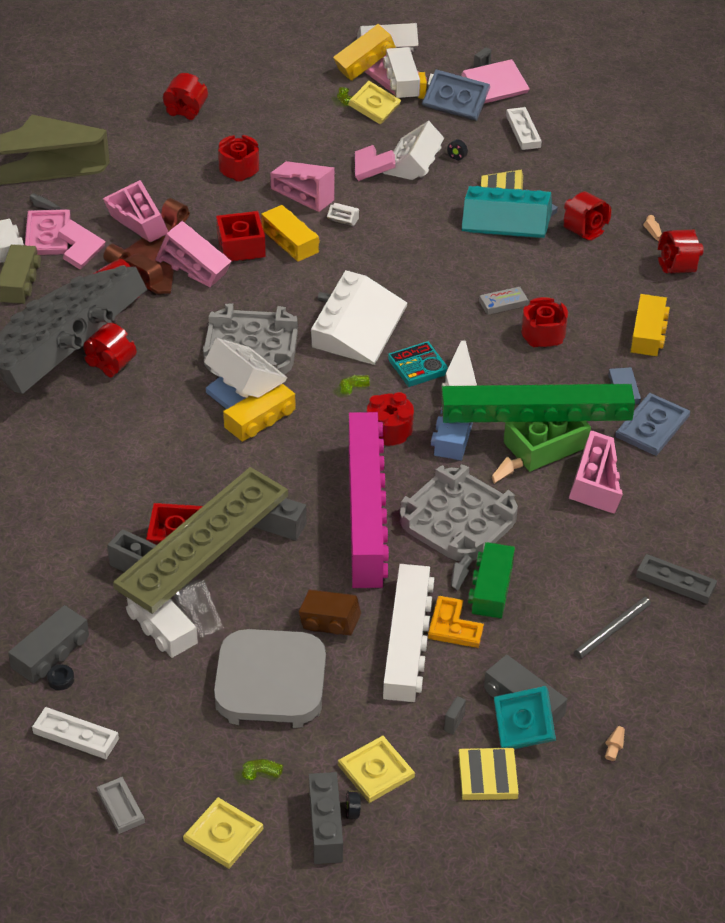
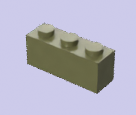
[0,244,41,304]

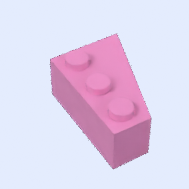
[270,161,334,212]
[103,180,168,242]
[156,221,231,287]
[569,431,623,513]

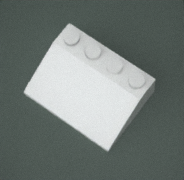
[311,270,407,365]

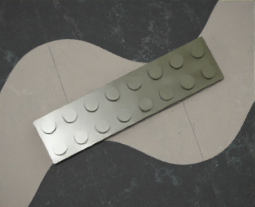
[113,467,288,614]

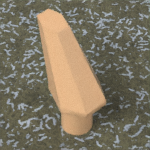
[643,215,662,241]
[492,457,523,484]
[605,726,625,761]

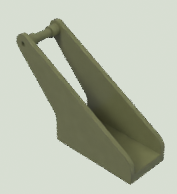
[0,115,110,185]

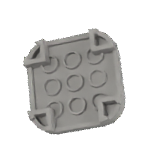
[203,303,298,375]
[400,464,518,561]
[214,629,326,728]

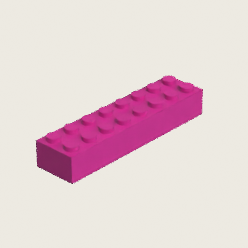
[348,412,389,588]

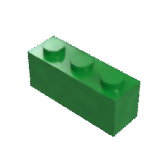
[468,542,515,619]

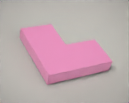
[355,145,395,181]
[58,220,106,270]

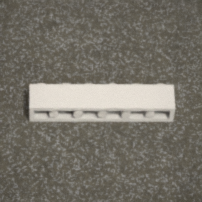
[383,564,434,702]

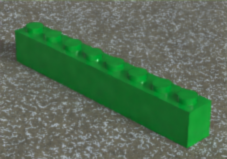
[441,384,635,423]

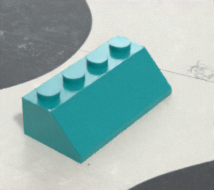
[462,186,552,238]

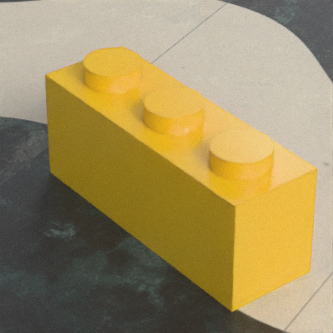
[333,24,396,80]
[261,205,320,262]
[631,294,670,356]
[223,384,296,442]

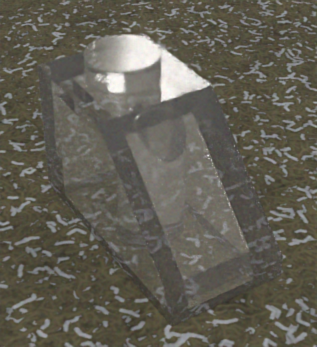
[174,580,224,638]

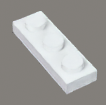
[506,107,542,150]
[32,707,119,759]

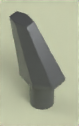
[30,193,61,210]
[450,554,473,591]

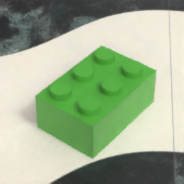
[504,421,591,472]

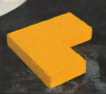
[428,596,484,648]

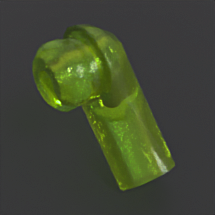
[337,87,353,106]
[339,375,370,394]
[241,759,283,780]

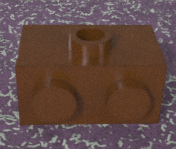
[299,590,361,636]

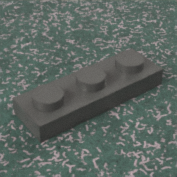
[636,554,717,604]

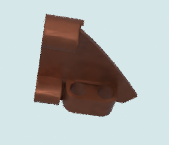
[103,198,190,294]

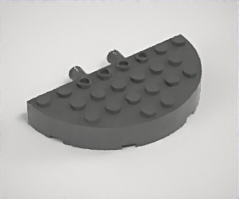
[0,265,147,394]

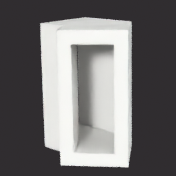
[327,203,359,226]

